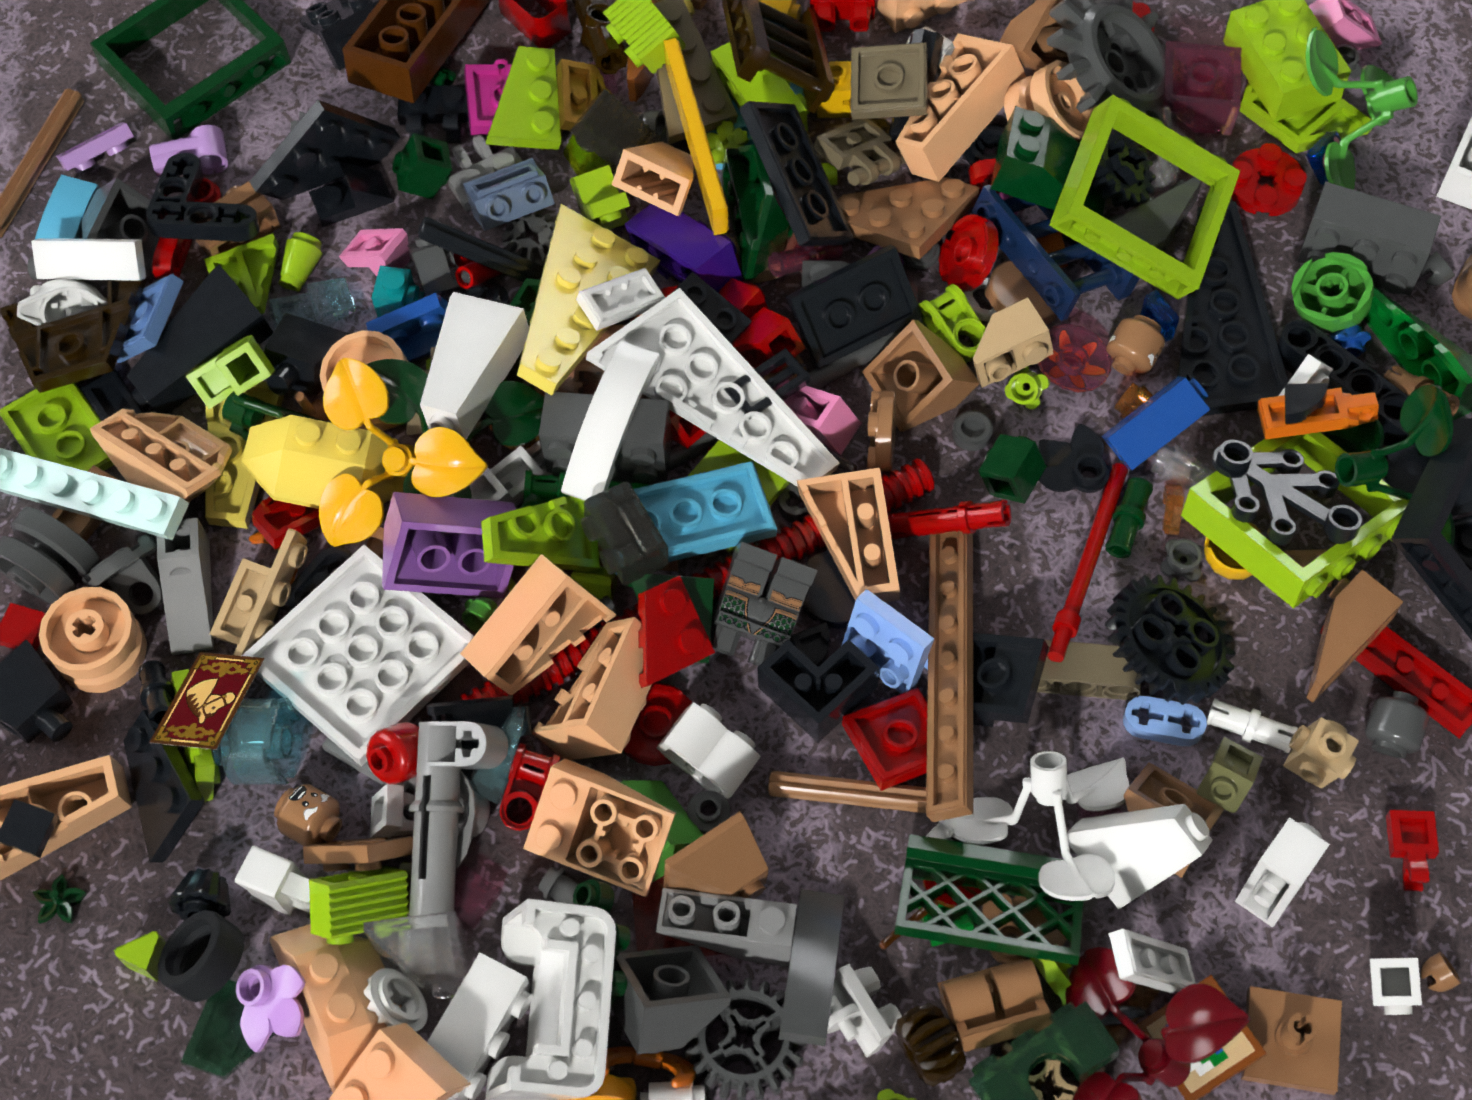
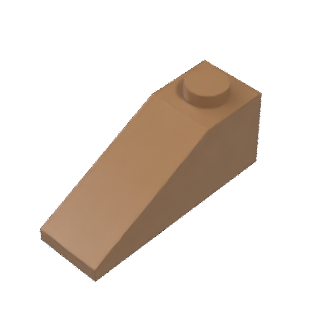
[1306,569,1403,703]

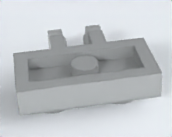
[447,134,523,211]

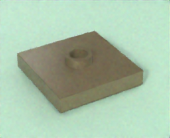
[851,43,927,120]

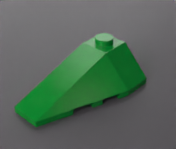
[1364,286,1472,420]

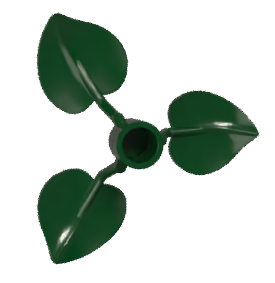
[367,359,544,499]
[1325,384,1455,548]

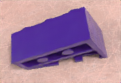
[625,204,744,292]

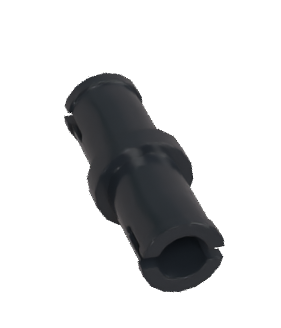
[138,660,175,729]

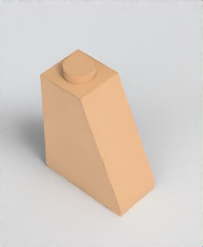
[612,142,694,216]

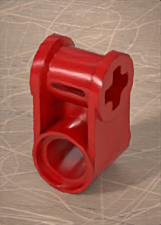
[499,742,561,831]

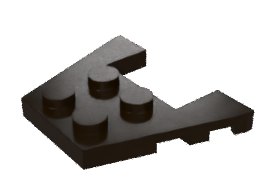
[0,275,147,393]

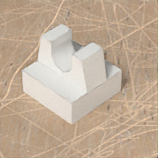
[370,784,415,839]

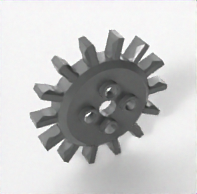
[1047,0,1187,144]

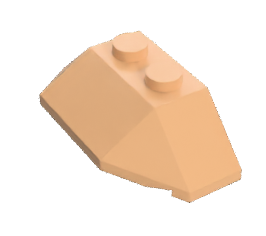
[90,409,232,502]
[269,924,402,1093]

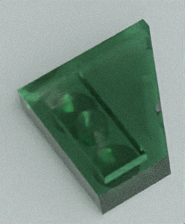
[181,980,275,1080]

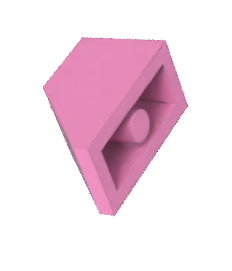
[1309,0,1382,50]
[775,380,862,455]

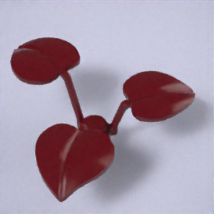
[1065,947,1251,1100]

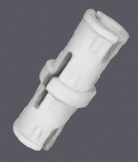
[1206,698,1298,753]

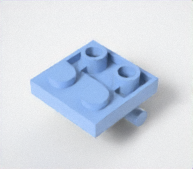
[841,589,934,693]

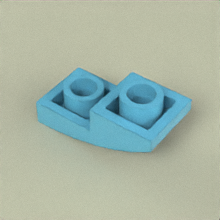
[35,175,100,239]

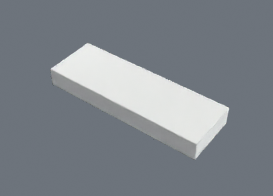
[31,238,146,281]
[1109,929,1196,995]

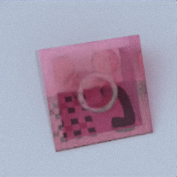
[1163,41,1241,135]

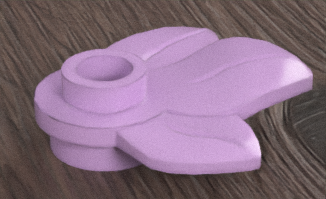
[236,965,305,1053]

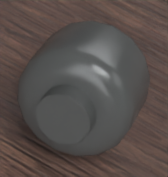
[1365,691,1429,759]

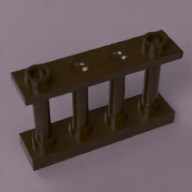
[722,0,835,113]

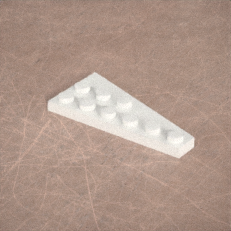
[586,288,840,487]

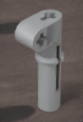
[409,721,509,925]

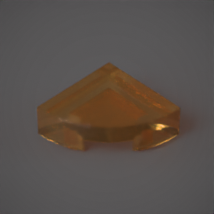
[1162,483,1184,535]

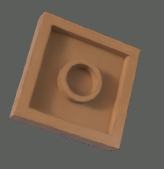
[1241,986,1342,1095]

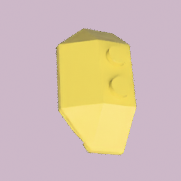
[241,415,405,509]

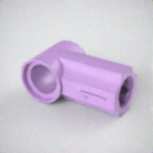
[149,125,228,177]

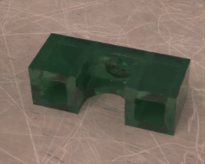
[968,1001,1120,1100]

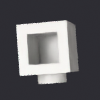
[1370,958,1422,1015]

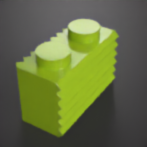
[603,0,686,74]
[309,866,409,945]

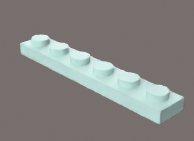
[0,448,189,541]

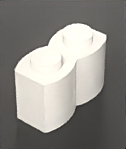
[656,703,761,799]

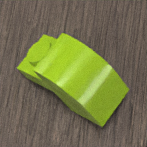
[569,165,630,230]
[186,335,275,409]

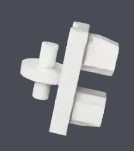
[827,964,902,1057]

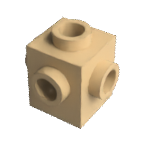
[1283,717,1359,788]

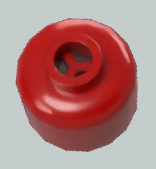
[366,722,419,784]

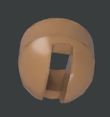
[1420,951,1462,992]

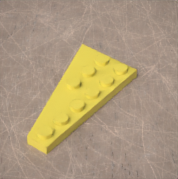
[517,204,660,395]

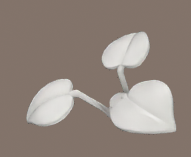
[939,751,1129,901]

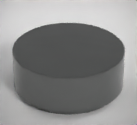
[952,411,993,451]

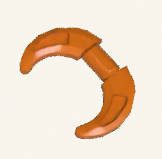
[605,1046,696,1088]

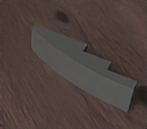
[779,889,845,1046]

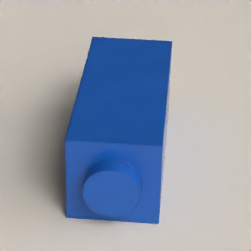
[1101,376,1211,470]

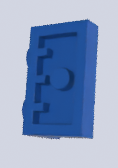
[365,293,448,363]

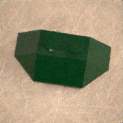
[721,144,793,280]

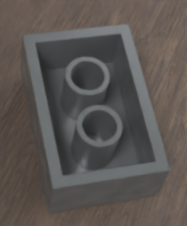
[1297,182,1441,296]
[539,392,673,483]

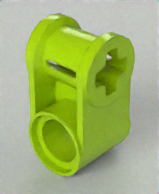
[918,284,986,363]

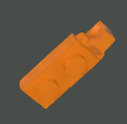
[1258,388,1379,440]

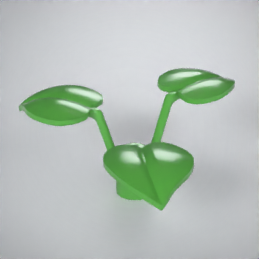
[1306,27,1418,190]

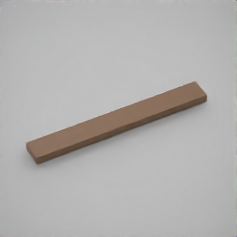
[926,531,973,822]

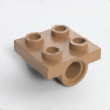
[937,959,1053,1052]

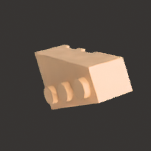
[797,468,900,602]
[328,1023,471,1100]

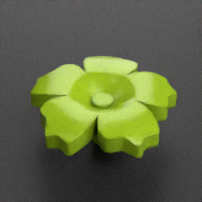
[706,120,749,164]

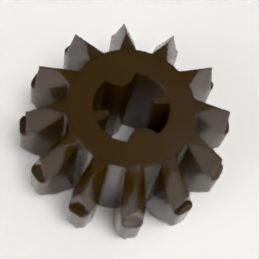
[895,1002,966,1087]

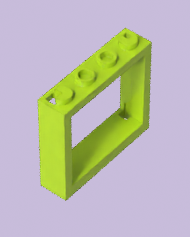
[1049,95,1240,300]
[1181,432,1409,609]

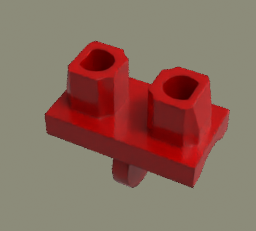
[810,0,875,32]

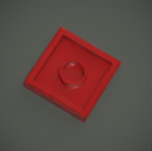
[842,687,927,791]

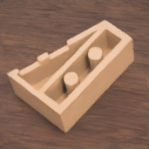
[460,554,617,695]
[532,617,652,760]

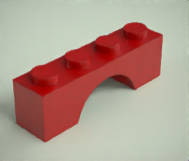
[670,307,805,449]

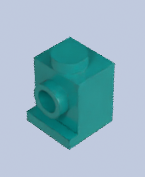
[371,266,425,318]

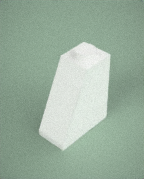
[1067,804,1213,910]

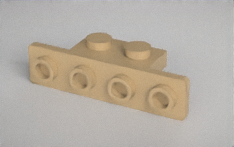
[209,528,308,656]

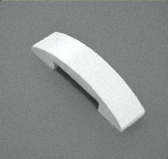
[561,341,660,507]

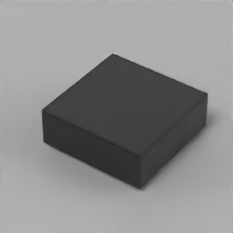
[0,799,59,858]

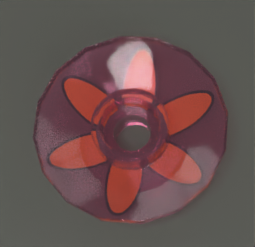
[1038,324,1112,393]

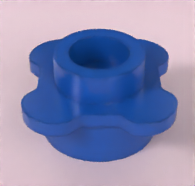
[1330,325,1371,357]

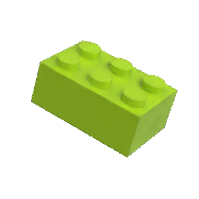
[1223,0,1351,122]

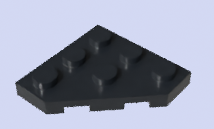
[249,99,401,200]

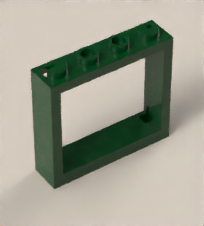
[90,0,291,140]

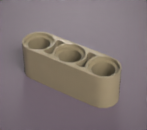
[1037,639,1141,700]

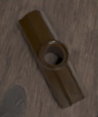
[572,0,628,74]

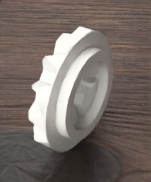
[363,968,428,1032]

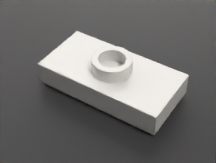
[576,268,665,331]

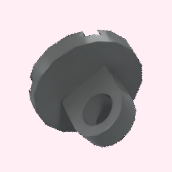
[82,534,163,614]

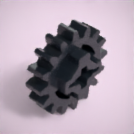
[1092,128,1156,209]

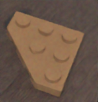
[837,177,979,259]

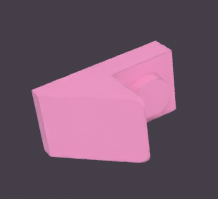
[339,228,410,276]

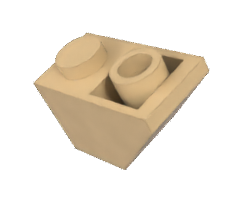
[973,297,1054,388]

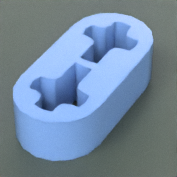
[1123,696,1207,746]

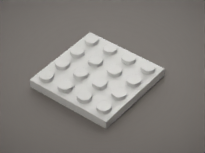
[242,545,474,767]

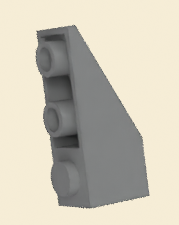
[157,518,214,656]
[656,888,797,966]

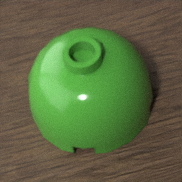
[1291,252,1374,333]

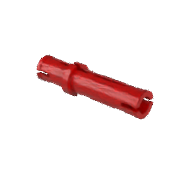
[888,499,1012,539]

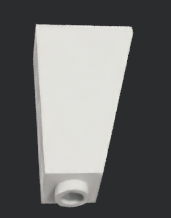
[420,292,529,439]

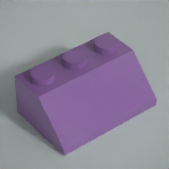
[382,492,516,598]

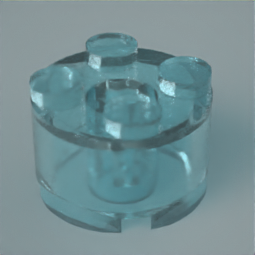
[213,698,302,785]

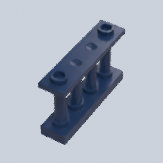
[971,184,1140,321]

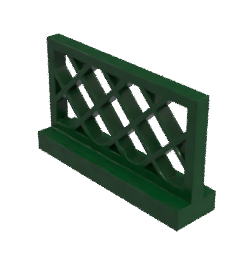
[894,834,1083,965]

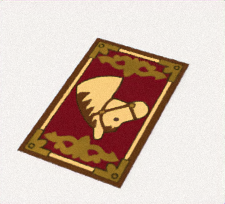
[149,652,265,750]

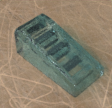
[470,705,525,804]

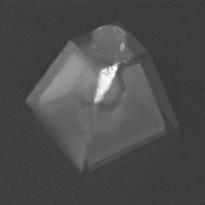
[363,911,469,999]

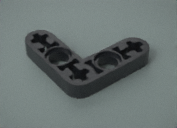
[146,153,260,242]

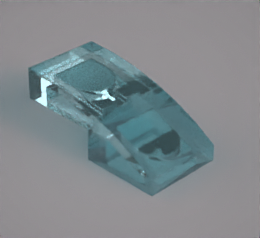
[269,277,356,329]

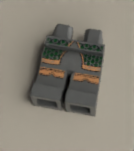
[711,542,818,666]

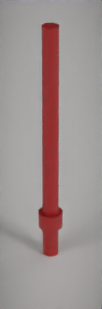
[1047,463,1128,662]

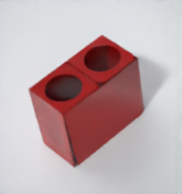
[498,0,572,49]

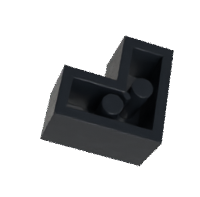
[757,640,879,743]

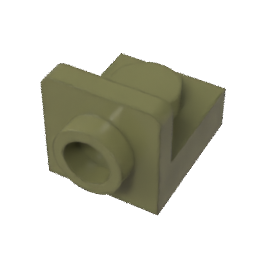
[1197,737,1263,813]

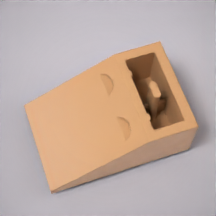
[523,759,676,897]

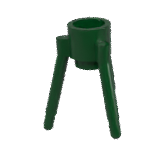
[222,391,327,442]

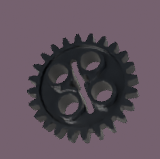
[1105,574,1236,705]

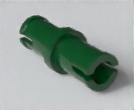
[1105,477,1153,559]

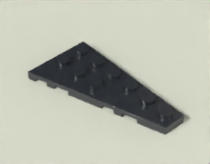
[1177,202,1289,416]

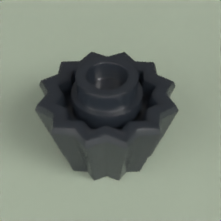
[168,868,231,920]

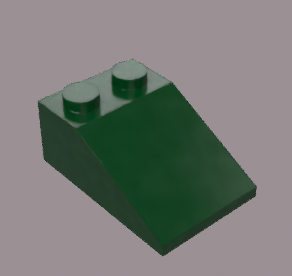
[990,106,1105,216]

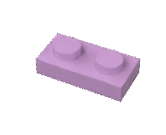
[56,122,134,173]

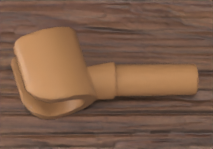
[294,392,329,421]

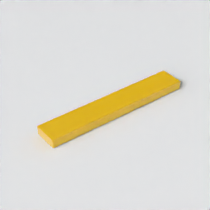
[664,38,729,235]

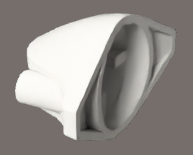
[17,279,108,326]

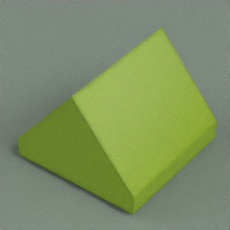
[571,567,618,601]
[114,931,167,982]

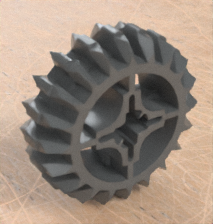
[684,977,807,1100]

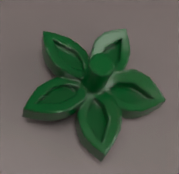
[33,874,87,924]

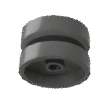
[0,506,100,605]

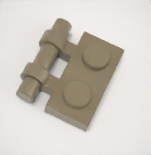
[813,119,906,186]

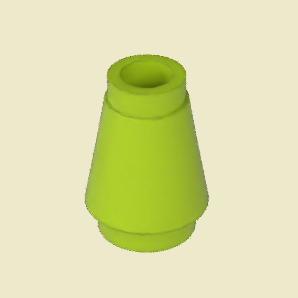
[278,232,323,292]

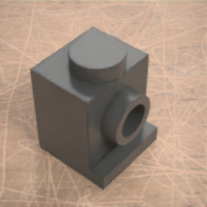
[407,237,460,296]

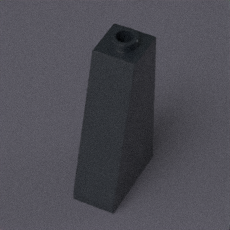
[127,265,273,414]

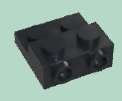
[973,633,1049,727]

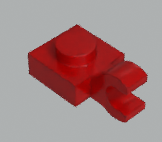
[1386,810,1439,891]

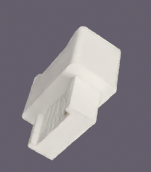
[235,845,310,916]

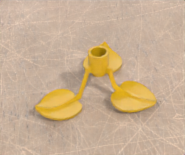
[319,358,488,547]

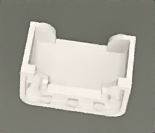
[485,899,616,1100]

